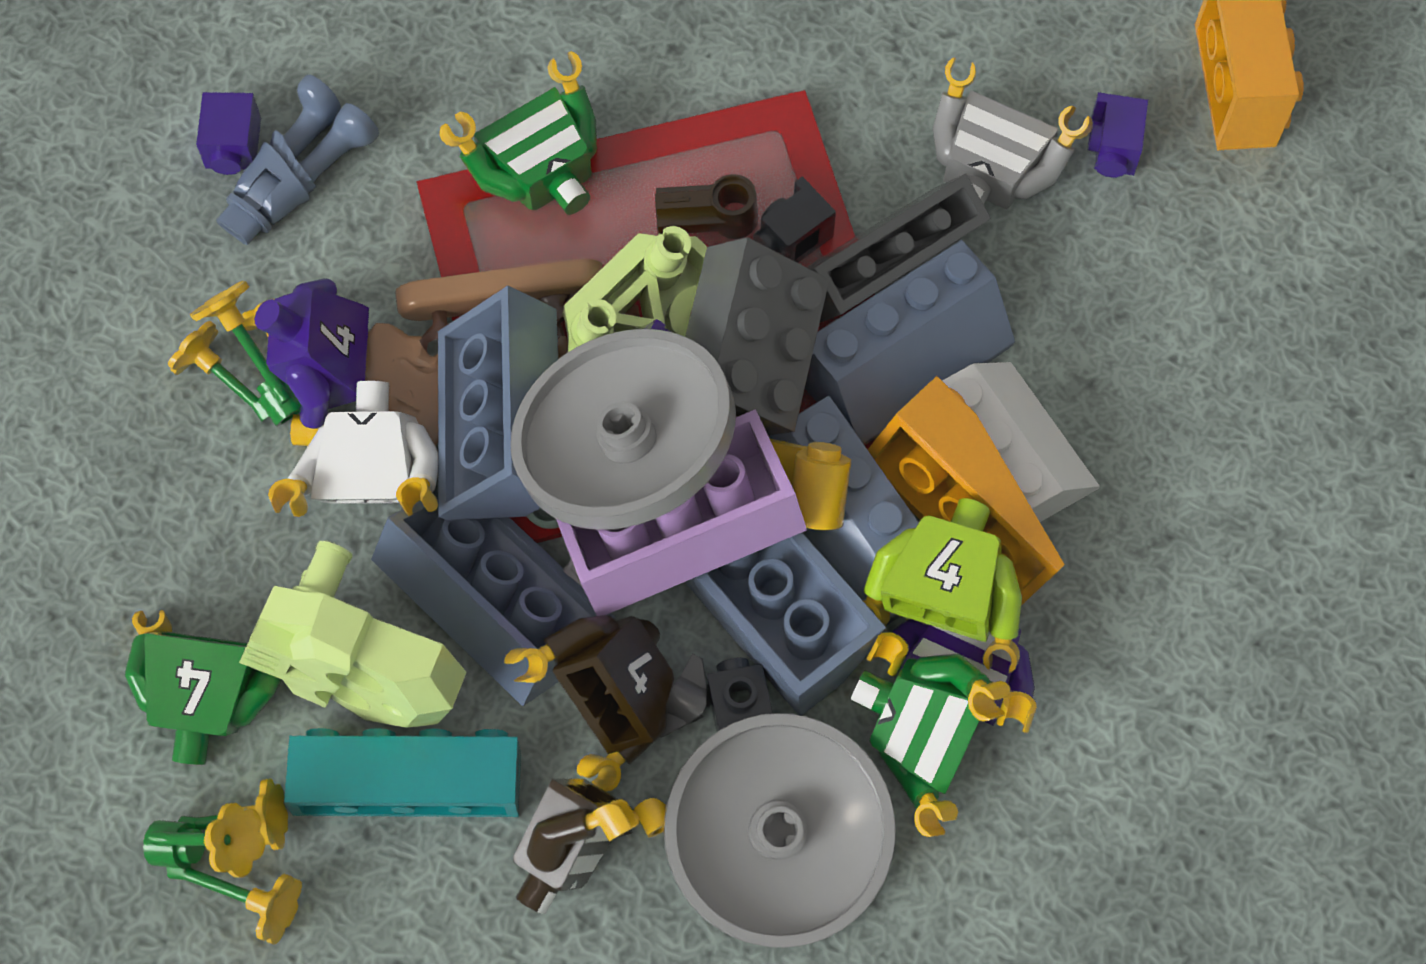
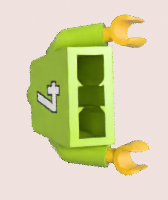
[862,498,1022,673]

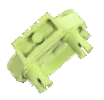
[562,226,707,353]
[239,541,467,728]

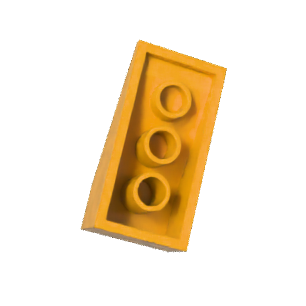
[868,376,1065,606]

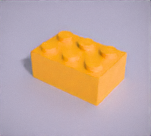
[1195,0,1304,150]

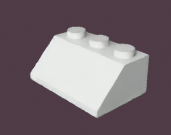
[942,362,1100,522]

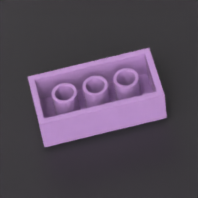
[556,409,807,616]

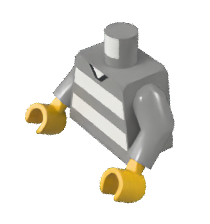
[933,57,1093,209]

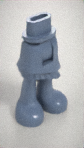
[216,74,379,245]

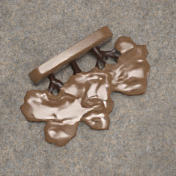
[365,259,640,446]

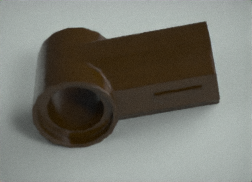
[655,174,759,239]

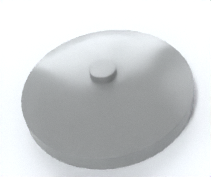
[511,329,736,530]
[664,713,895,948]

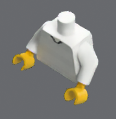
[268,381,438,517]

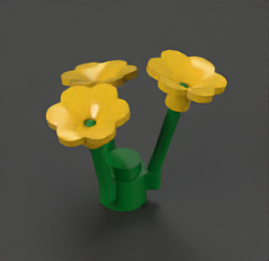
[168,280,301,427]
[143,778,302,945]

